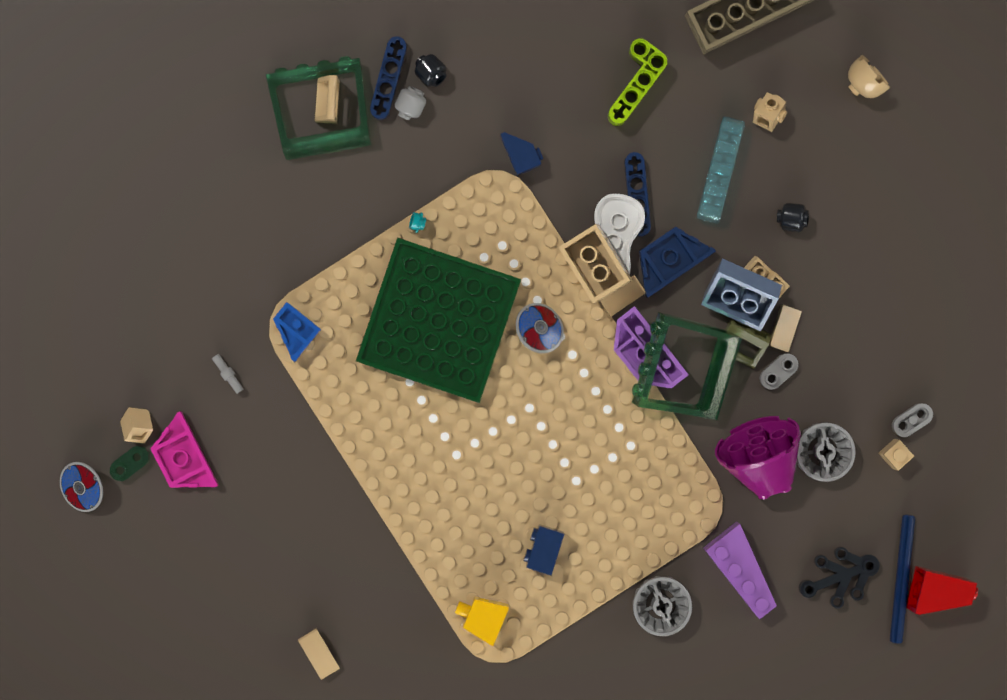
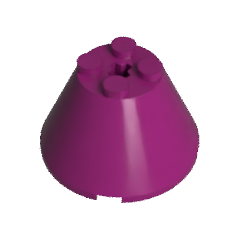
[715,416,801,500]

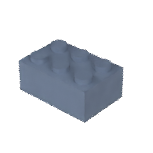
[701,258,782,331]

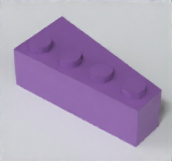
[703,521,777,619]

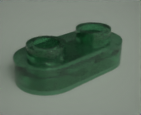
[110,446,150,481]

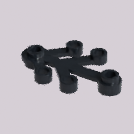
[799,547,880,609]

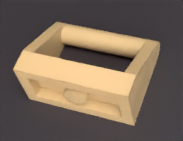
[315,75,340,124]

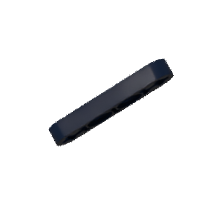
[370,36,407,120]
[624,152,651,237]

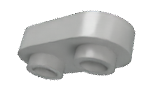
[759,354,798,390]
[892,403,933,437]

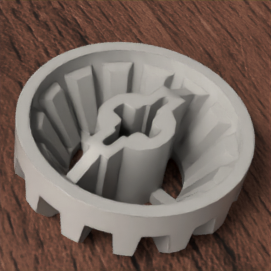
[797,422,856,482]
[632,576,692,636]

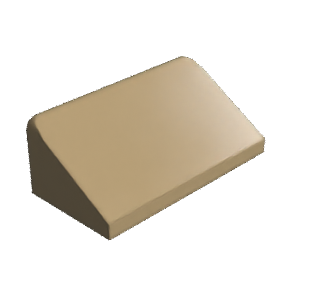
[768,305,802,352]

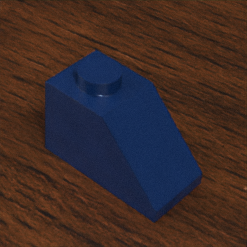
[500,132,543,176]

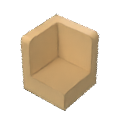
[120,407,153,444]

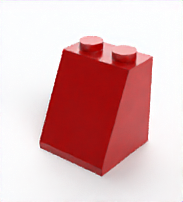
[906,566,978,615]

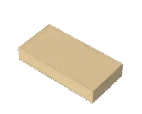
[600,275,645,317]

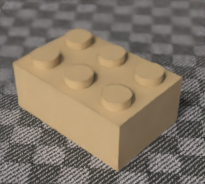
[559,224,633,303]

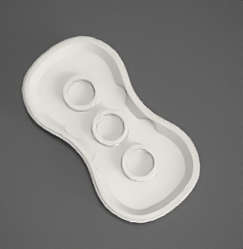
[594,194,645,275]

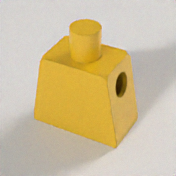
[455,597,509,646]

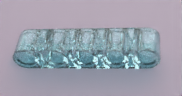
[697,116,745,224]

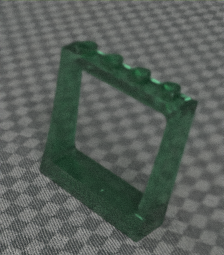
[266,56,371,160]
[632,312,742,420]

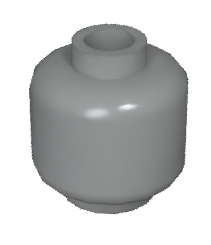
[395,86,426,120]

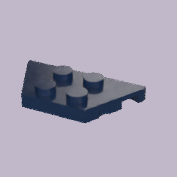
[639,227,716,298]

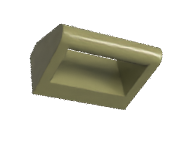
[715,318,771,369]

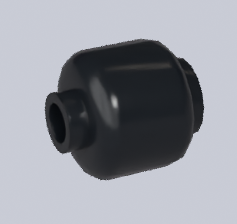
[414,54,447,87]
[777,203,809,232]

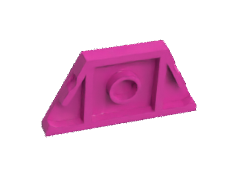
[151,411,219,488]

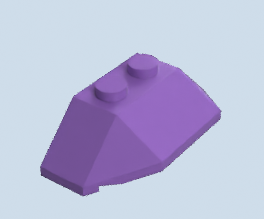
[614,306,689,388]

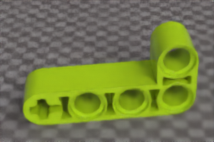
[608,39,667,126]

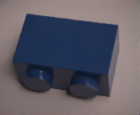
[523,524,564,576]

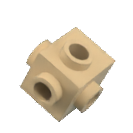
[753,92,787,132]

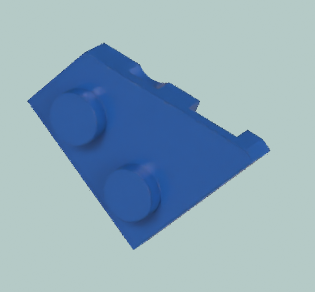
[273,302,321,362]

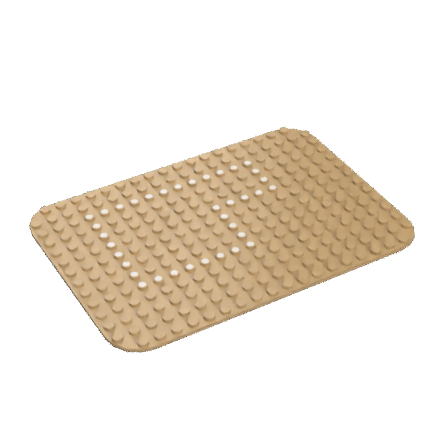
[269,170,723,663]

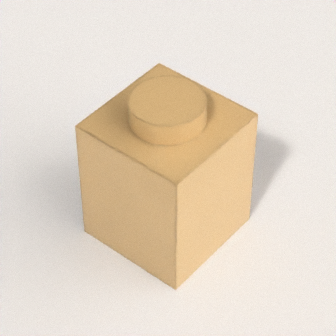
[878,439,914,471]

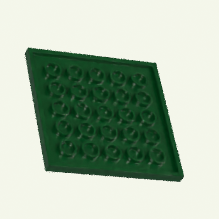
[356,237,521,403]

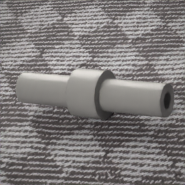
[212,354,244,394]

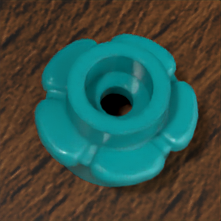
[409,212,426,233]

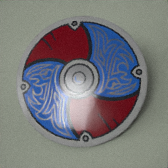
[516,303,564,353]
[60,462,103,512]

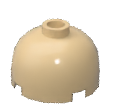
[848,55,890,98]

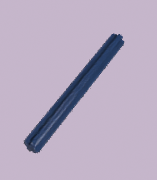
[890,515,915,643]

